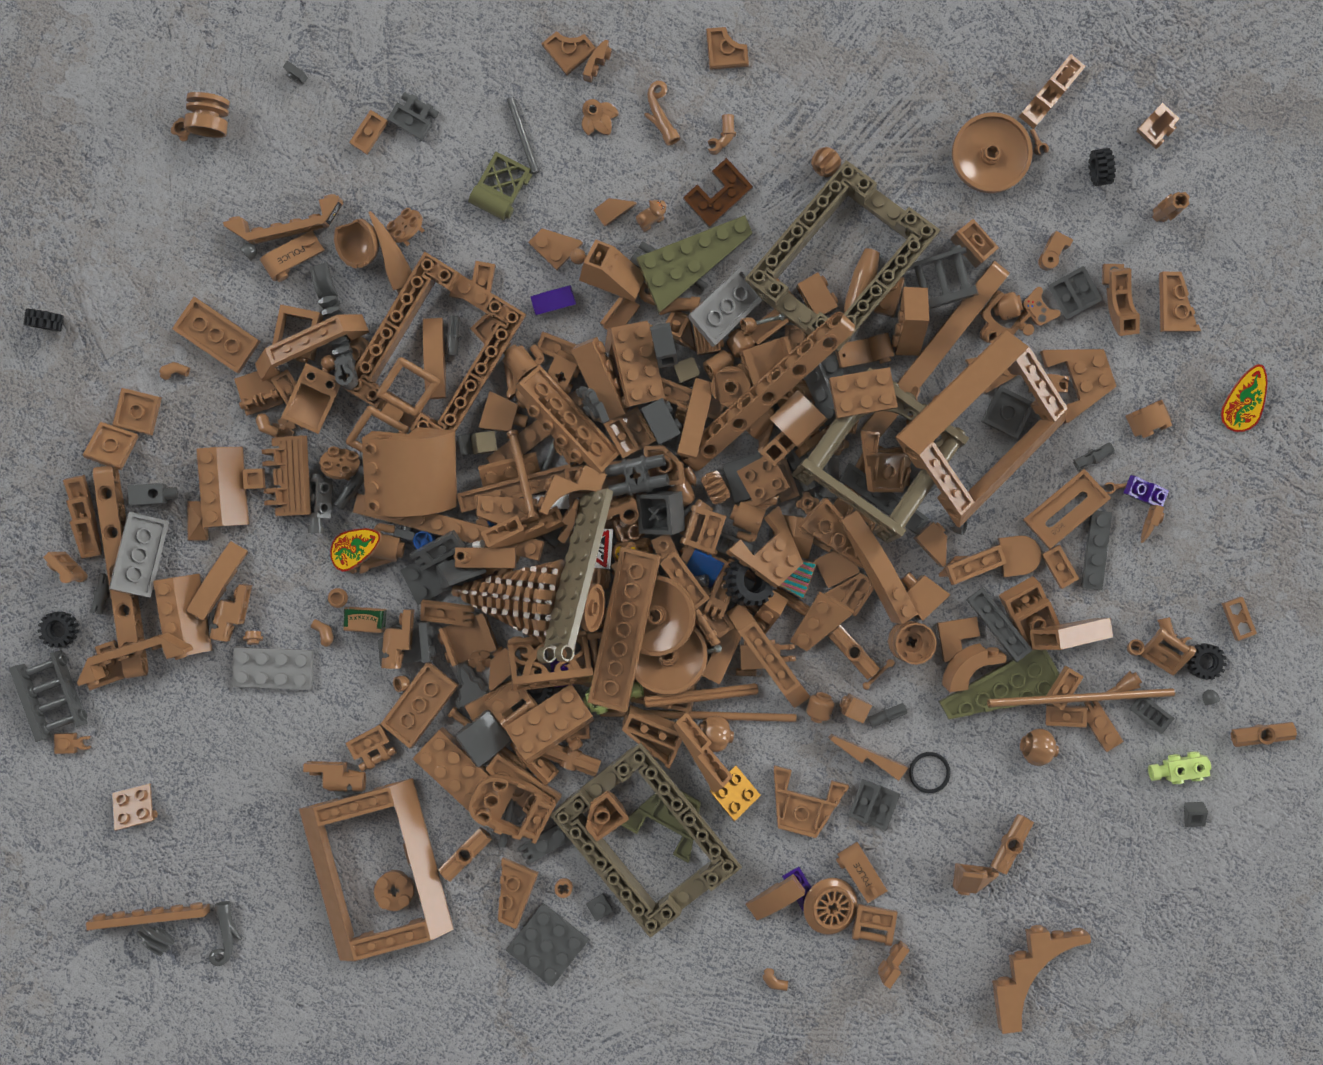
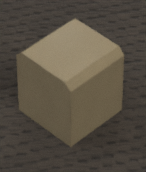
[673,357,700,384]
[471,431,497,455]

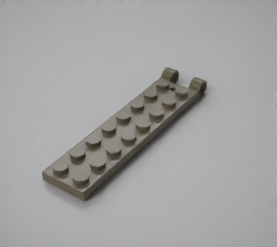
[537,489,613,663]

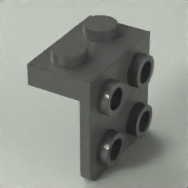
[391,621,436,663]

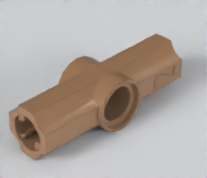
[1152,192,1190,222]
[827,624,880,680]
[1231,722,1297,747]
[541,744,601,777]
[990,814,1034,875]
[438,827,492,882]

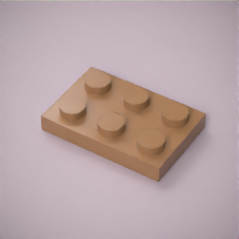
[829,367,898,419]

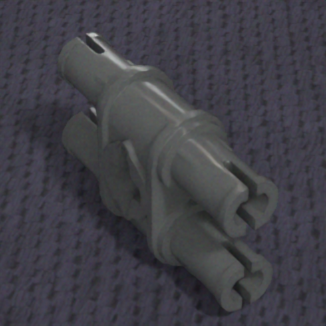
[605,454,670,497]

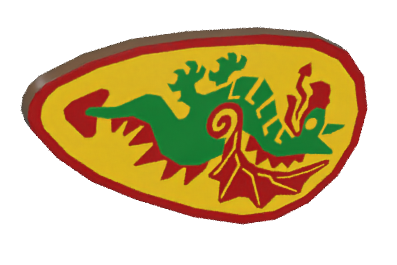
[1220,364,1268,432]
[330,528,382,572]

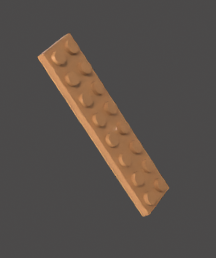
[588,547,661,713]

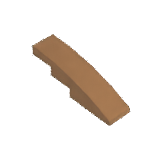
[1019,54,1086,129]
[423,318,446,399]
[677,378,712,459]
[63,475,102,559]
[481,506,566,549]
[186,541,248,621]

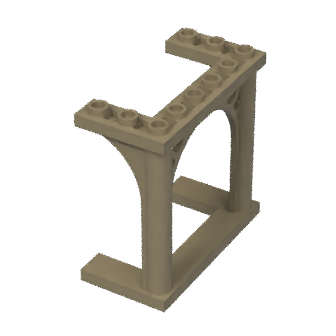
[791,367,969,544]

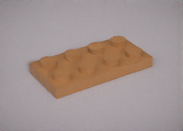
[172,297,261,373]
[609,320,665,407]
[380,662,459,749]

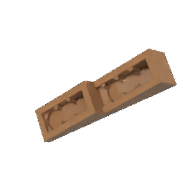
[702,603,753,685]
[673,712,733,793]
[828,734,908,781]

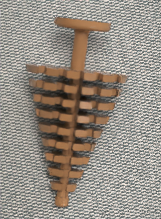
[451,559,605,644]

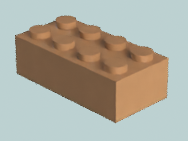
[504,684,594,764]
[413,727,491,811]

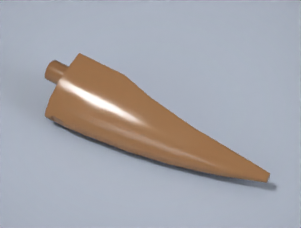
[368,211,412,295]

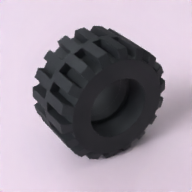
[722,558,777,606]

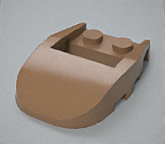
[469,775,556,844]

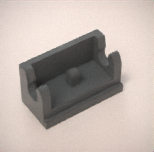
[815,457,840,498]

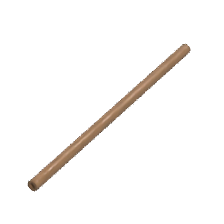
[987,688,1175,707]
[600,709,796,722]

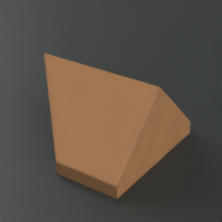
[666,311,697,352]

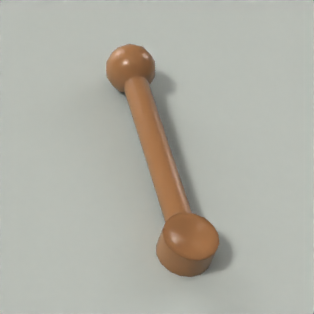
[863,659,895,690]

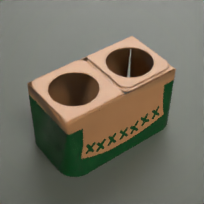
[344,607,387,633]

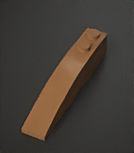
[840,510,918,624]

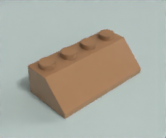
[197,447,249,528]
[153,574,213,659]

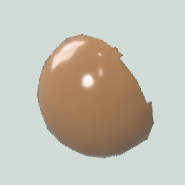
[334,219,380,268]

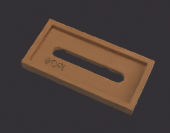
[1023,469,1111,550]

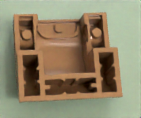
[362,427,457,517]

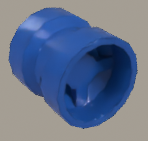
[413,531,436,549]

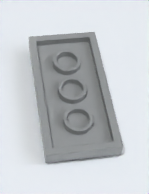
[687,266,762,347]
[109,512,169,598]
[232,647,314,690]

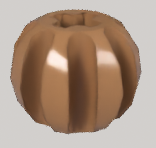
[811,147,841,177]

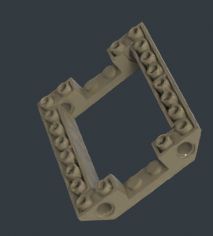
[745,160,941,352]
[550,743,742,938]

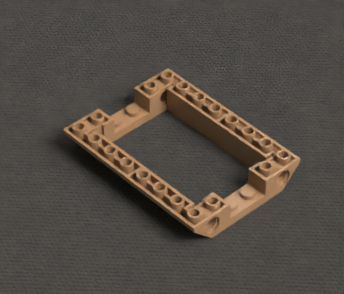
[346,251,526,432]
[895,330,1068,528]
[299,778,454,961]

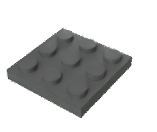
[506,903,589,987]

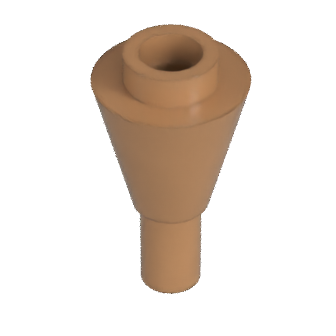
[1106,671,1142,692]

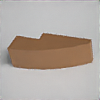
[746,874,805,920]

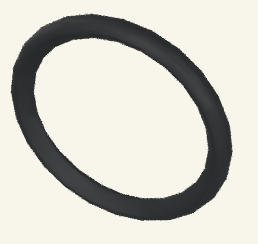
[909,752,950,793]

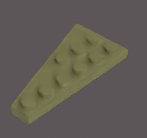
[636,215,753,313]
[938,650,1060,719]

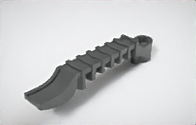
[310,262,358,390]

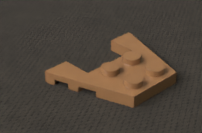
[1040,349,1117,424]
[861,430,912,492]
[726,506,803,588]
[774,765,849,838]

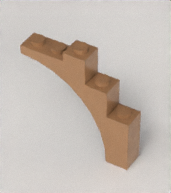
[992,925,1091,1034]

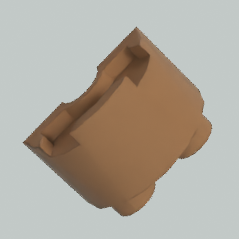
[1136,103,1180,149]
[1125,399,1172,438]

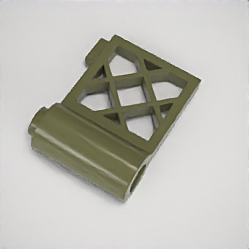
[468,152,532,221]

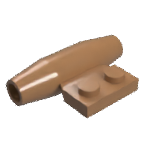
[843,248,905,317]

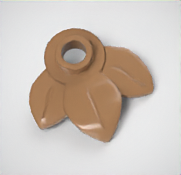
[581,99,619,135]

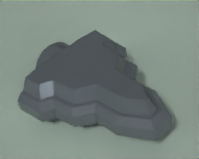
[455,662,491,709]

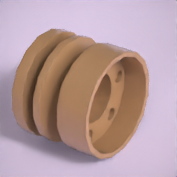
[184,92,230,138]
[888,620,937,665]

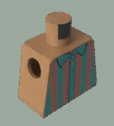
[780,561,816,599]

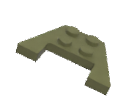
[621,789,701,863]

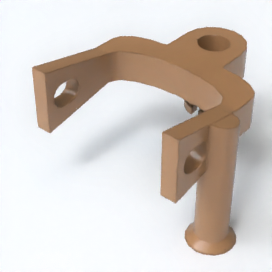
[980,290,1034,343]

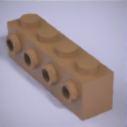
[571,337,630,420]

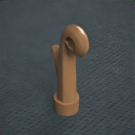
[644,81,680,146]
[638,282,700,315]

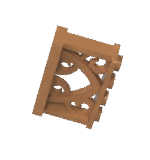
[507,630,593,691]

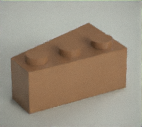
[892,287,930,356]
[622,705,682,769]

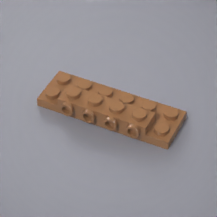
[515,365,620,474]

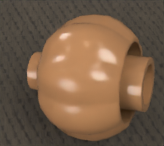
[698,716,734,752]
[1020,729,1059,766]

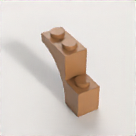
[536,465,607,516]

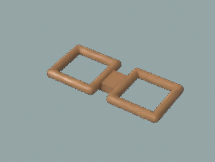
[346,357,440,453]

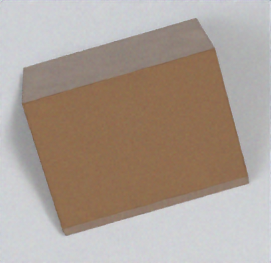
[950,219,999,268]

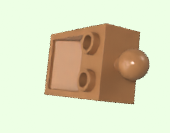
[570,239,645,302]
[281,355,341,434]

